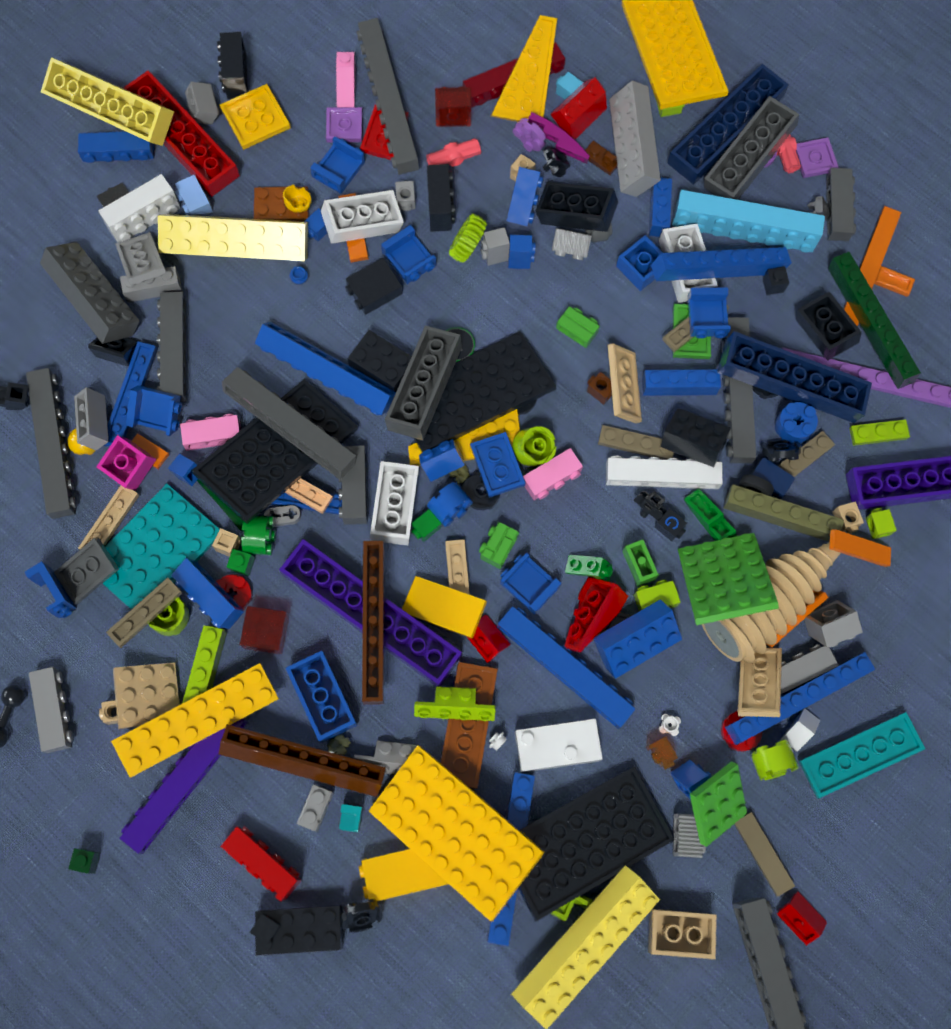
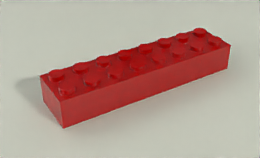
[123,70,240,197]

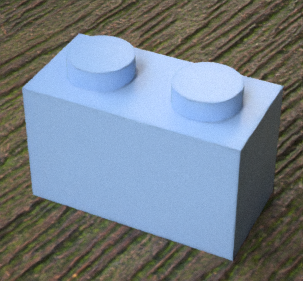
[174,175,212,216]

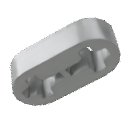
[264,505,301,527]

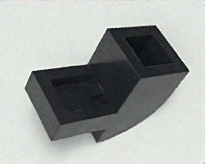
[0,382,28,410]

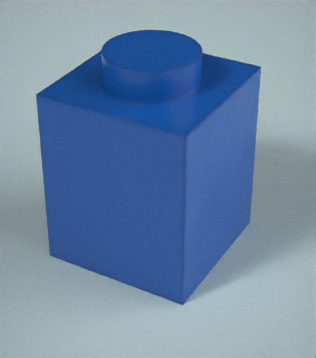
[304,208,327,241]
[168,454,198,486]

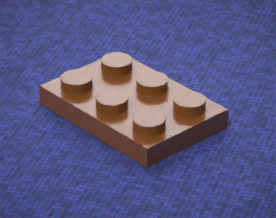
[254,186,309,222]

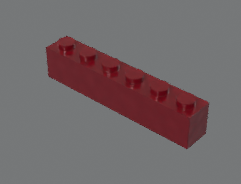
[463,42,565,107]

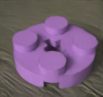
[513,118,546,152]

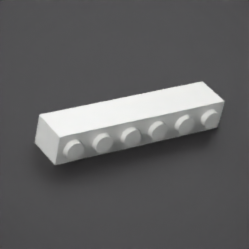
[606,456,723,489]

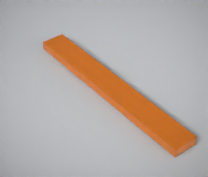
[844,206,901,326]

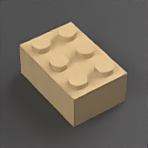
[648,909,716,959]

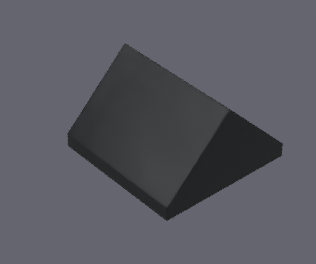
[88,337,140,367]

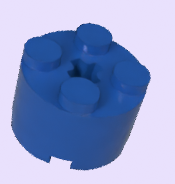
[775,402,818,445]
[427,482,473,527]

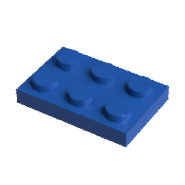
[470,432,525,498]

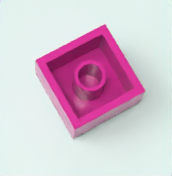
[97,435,156,491]

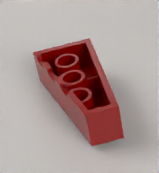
[220,826,302,901]

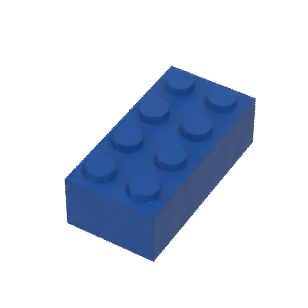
[593,599,682,679]
[286,651,358,743]

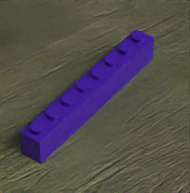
[119,718,248,854]

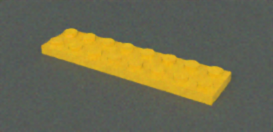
[111,663,279,778]

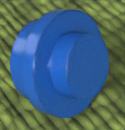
[290,266,308,284]

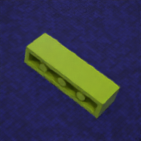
[182,625,227,703]

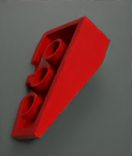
[565,577,628,653]

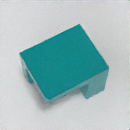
[339,804,363,833]

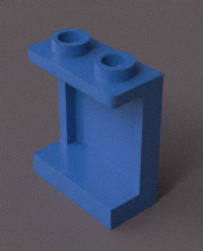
[310,136,365,194]
[381,225,436,284]
[688,288,731,339]
[126,385,182,436]
[500,553,562,615]
[25,561,76,618]

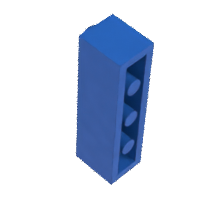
[78,131,154,163]
[642,370,721,396]
[171,558,245,629]

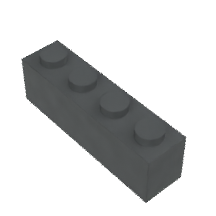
[826,168,856,241]
[338,446,367,525]

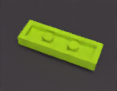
[849,419,910,446]

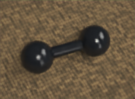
[0,685,25,748]

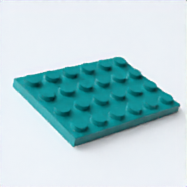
[103,484,220,610]

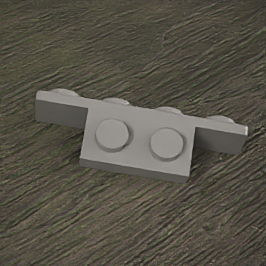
[353,740,417,775]

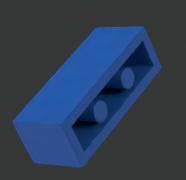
[506,167,543,227]
[649,178,672,237]

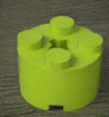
[512,426,556,466]
[149,597,189,636]
[751,740,799,781]

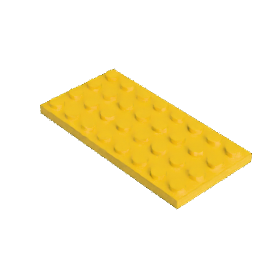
[622,0,728,109]
[369,745,545,922]

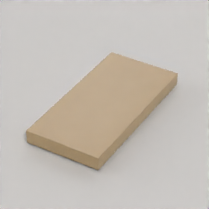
[608,343,642,424]
[738,648,782,717]

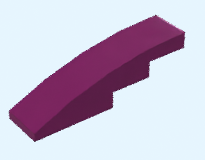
[528,112,589,164]

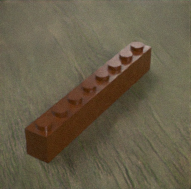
[362,541,385,705]
[218,724,385,797]

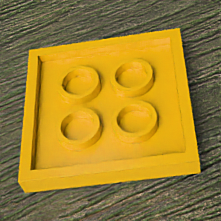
[220,84,291,150]

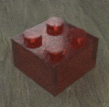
[435,87,471,127]
[240,606,289,654]

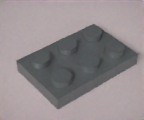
[54,537,119,604]

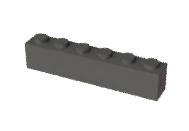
[157,292,187,402]

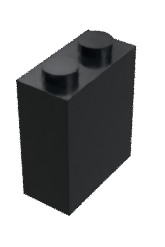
[345,258,403,315]

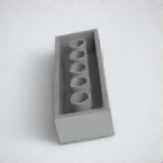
[609,80,661,197]

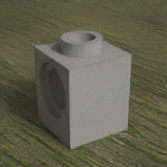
[395,181,415,211]

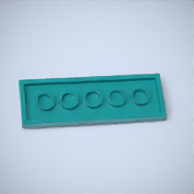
[799,712,925,799]

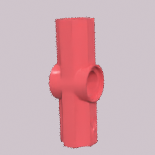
[777,135,801,174]
[426,138,481,167]

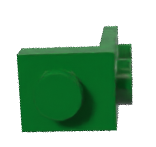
[565,555,613,582]

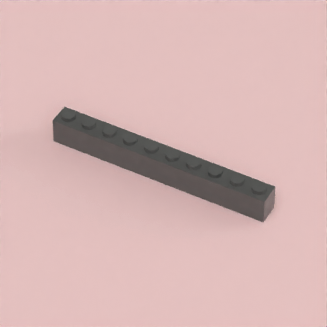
[356,18,419,175]

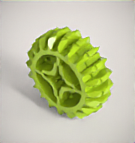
[449,214,486,263]

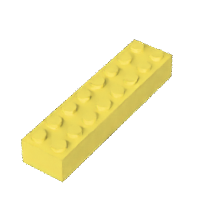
[41,58,174,146]
[158,214,308,261]
[511,866,660,1029]

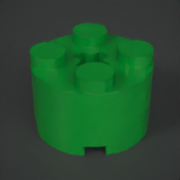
[242,515,276,555]

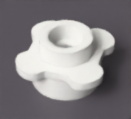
[659,714,681,736]
[489,732,507,751]

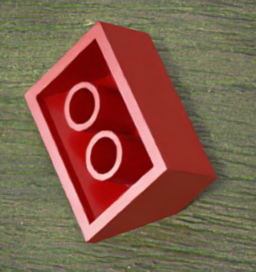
[550,77,607,140]

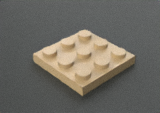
[113,663,179,729]

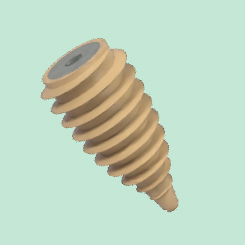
[702,542,841,663]

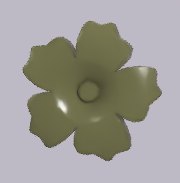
[449,465,470,484]
[327,734,351,756]

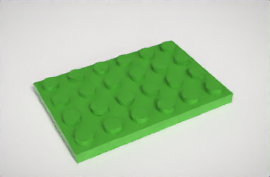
[678,533,779,625]

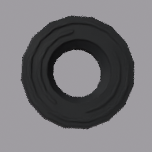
[739,474,774,496]

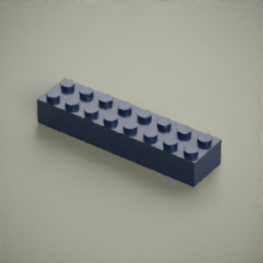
[667,63,789,185]
[717,331,872,423]

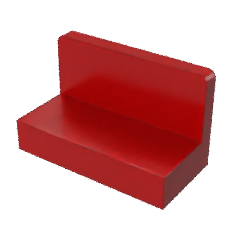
[466,615,511,663]
[776,892,827,946]

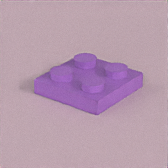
[326,107,362,142]
[796,138,839,178]

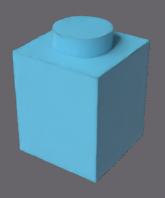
[556,72,583,100]

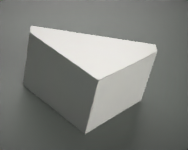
[781,708,821,752]

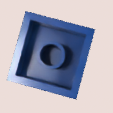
[616,235,663,291]

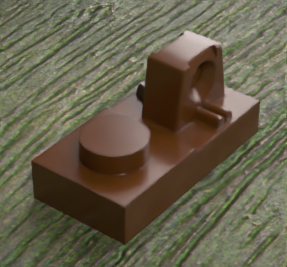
[585,141,617,176]

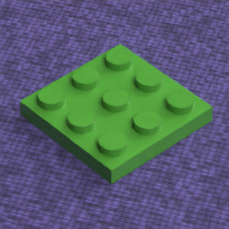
[690,761,747,847]

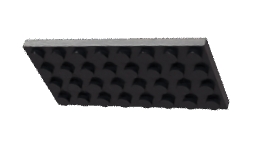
[396,331,556,453]
[192,379,358,524]
[518,766,675,921]

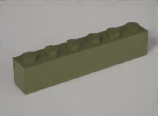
[723,485,844,542]

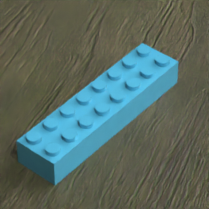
[672,190,825,252]

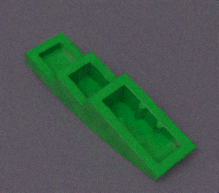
[684,489,737,541]

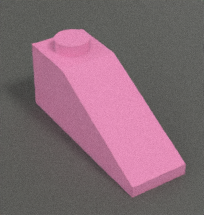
[336,52,356,108]

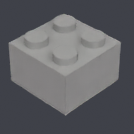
[804,600,863,648]

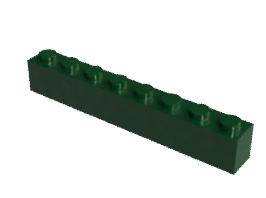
[828,252,921,389]

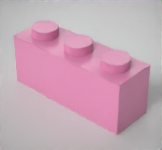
[180,414,241,451]
[523,448,583,500]

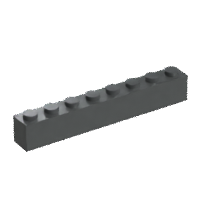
[721,317,756,463]
[222,367,356,480]
[26,368,77,519]

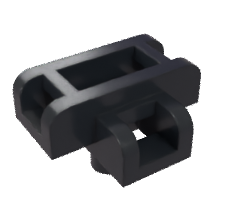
[543,146,570,178]
[633,491,667,521]

